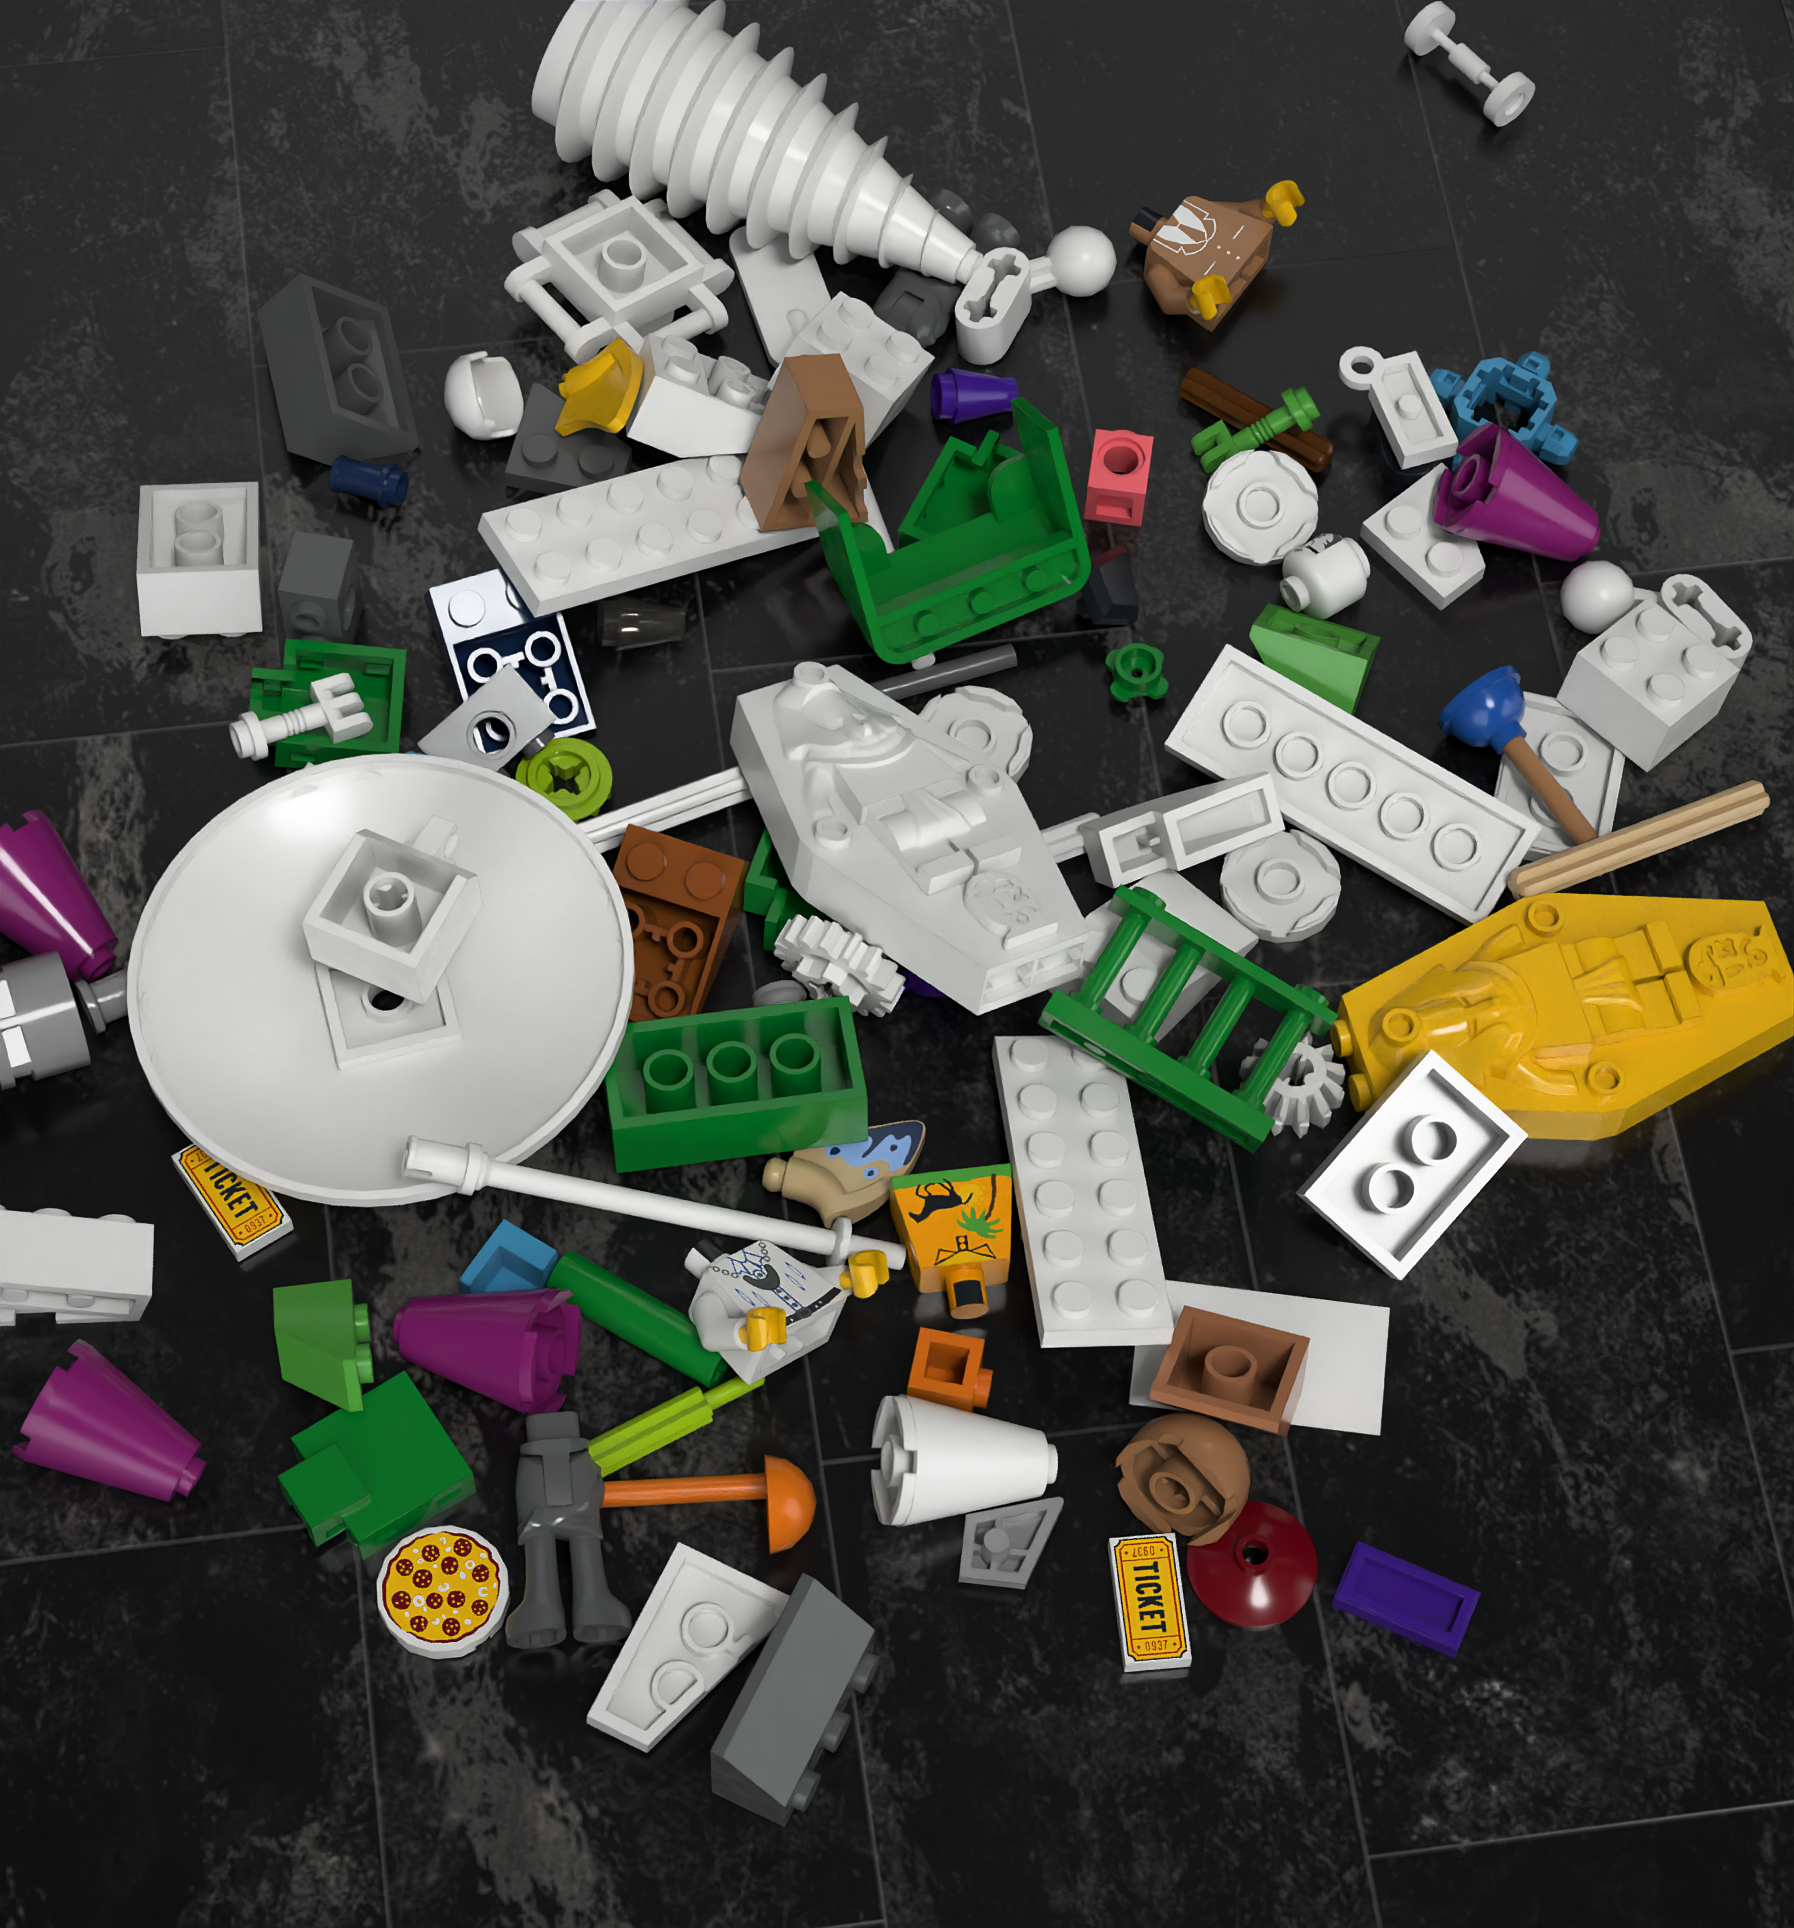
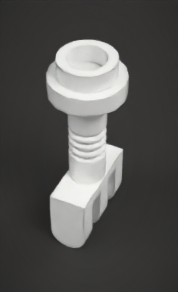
[229,673,373,761]

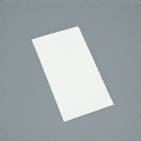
[1129,1280,1390,1436]

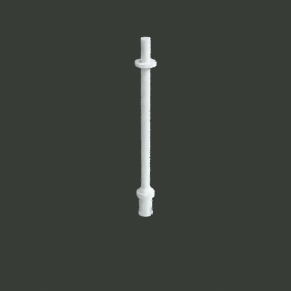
[401,1135,906,1270]

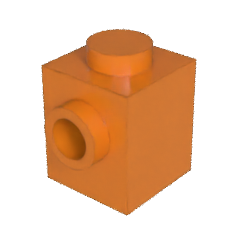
[907,1327,993,1413]

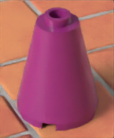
[1432,422,1601,563]
[0,810,118,982]
[393,1287,582,1416]
[12,1339,207,1502]

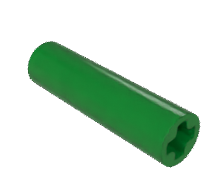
[546,1250,729,1389]

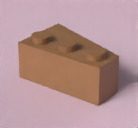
[739,353,868,531]

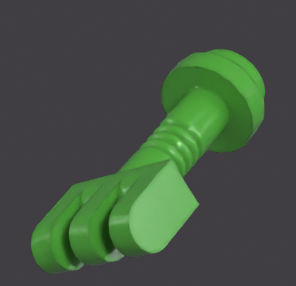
[1190,386,1321,479]

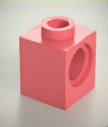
[1084,429,1154,527]

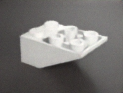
[625,333,772,458]

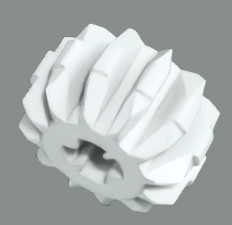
[1239,1031,1345,1139]

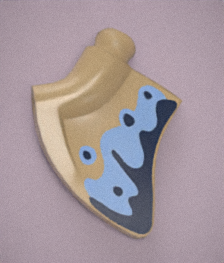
[762,1120,926,1230]

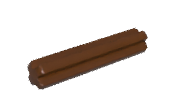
[1179,367,1335,473]

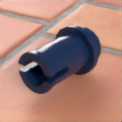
[329,455,409,509]

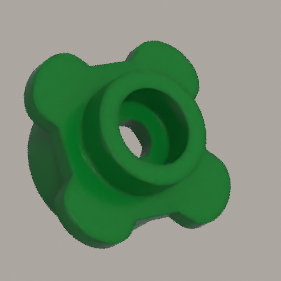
[1105,643,1169,702]

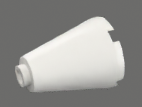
[871,1394,1058,1527]

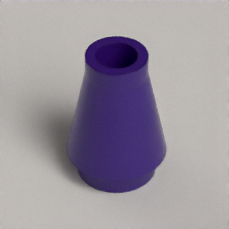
[930,367,1019,425]

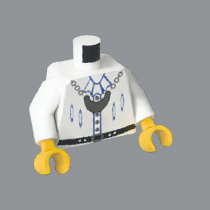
[684,1238,889,1385]

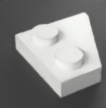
[1359,463,1486,610]

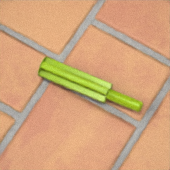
[589,1375,765,1478]

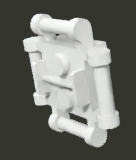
[504,189,735,364]

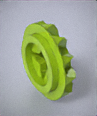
[515,737,612,824]

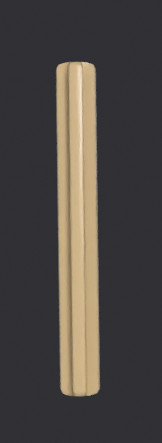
[1507,780,1770,901]

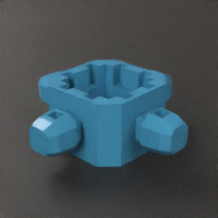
[1429,351,1579,473]

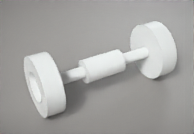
[1404,1,1535,127]

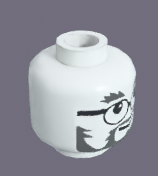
[1280,532,1371,620]

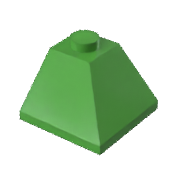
[1249,603,1381,716]

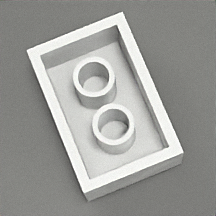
[1296,1049,1528,1280]

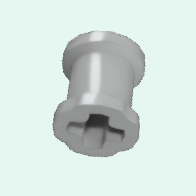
[74,960,129,1034]

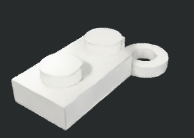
[1338,346,1459,470]

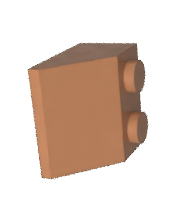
[1149,1305,1310,1437]

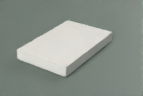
[1493,691,1626,876]

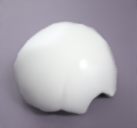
[444,351,524,440]

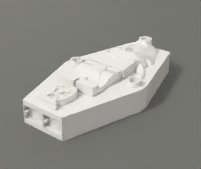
[730,662,1090,1016]

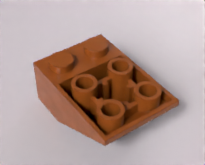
[612,823,752,1022]

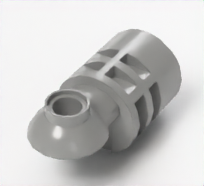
[0,950,91,1090]

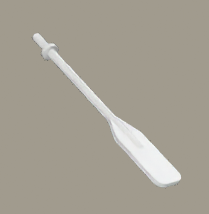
[729,226,936,670]

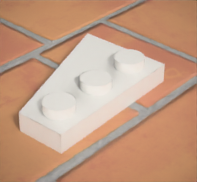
[587,1542,790,1753]

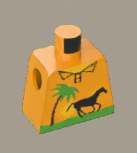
[889,1163,1012,1319]

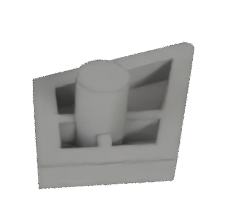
[959,1497,1064,1589]

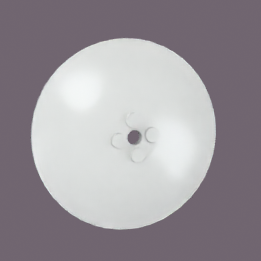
[127,753,635,1207]

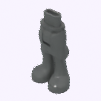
[872,188,1021,349]
[505,1411,633,1649]

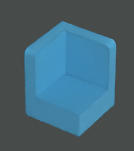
[460,1219,558,1294]

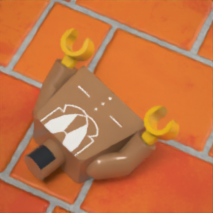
[1128,180,1305,332]

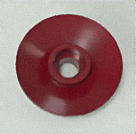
[1186,1501,1318,1629]

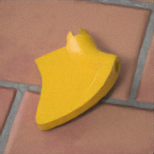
[555,337,643,437]

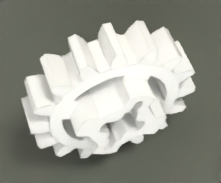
[774,914,906,1017]

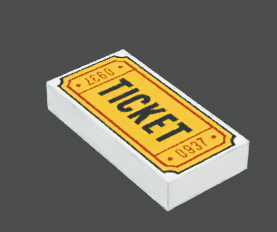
[171,1143,294,1262]
[1108,1533,1192,1672]

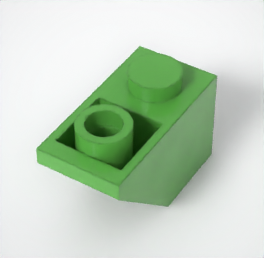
[273,1279,374,1412]

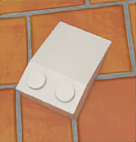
[136,482,262,639]
[1047,868,1259,1043]

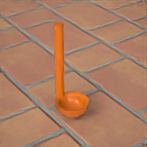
[601,1454,817,1554]

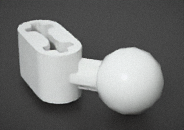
[955,226,1117,365]
[1560,561,1753,684]

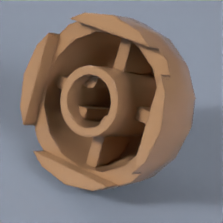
[1116,1411,1251,1546]

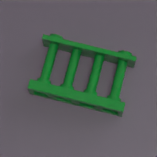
[1037,884,1339,1154]

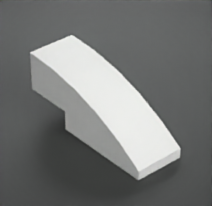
[1079,771,1285,889]

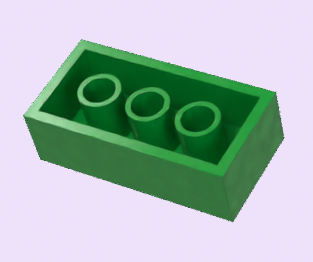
[603,995,868,1174]

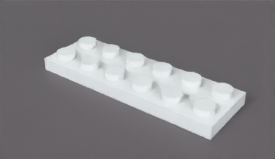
[477,453,819,618]
[1164,644,1543,927]
[992,1035,1174,1348]

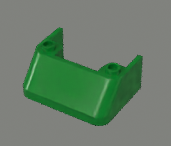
[804,396,1091,665]

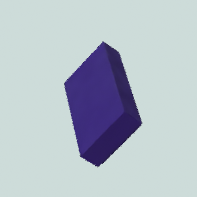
[1331,1541,1481,1658]

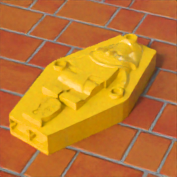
[1330,893,1794,1141]

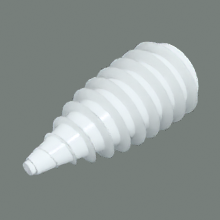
[531,0,983,285]

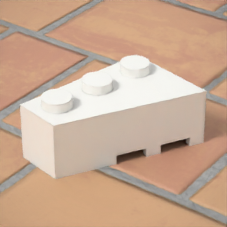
[0,1205,154,1326]

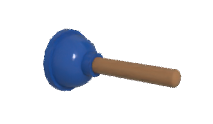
[1437,665,1598,846]

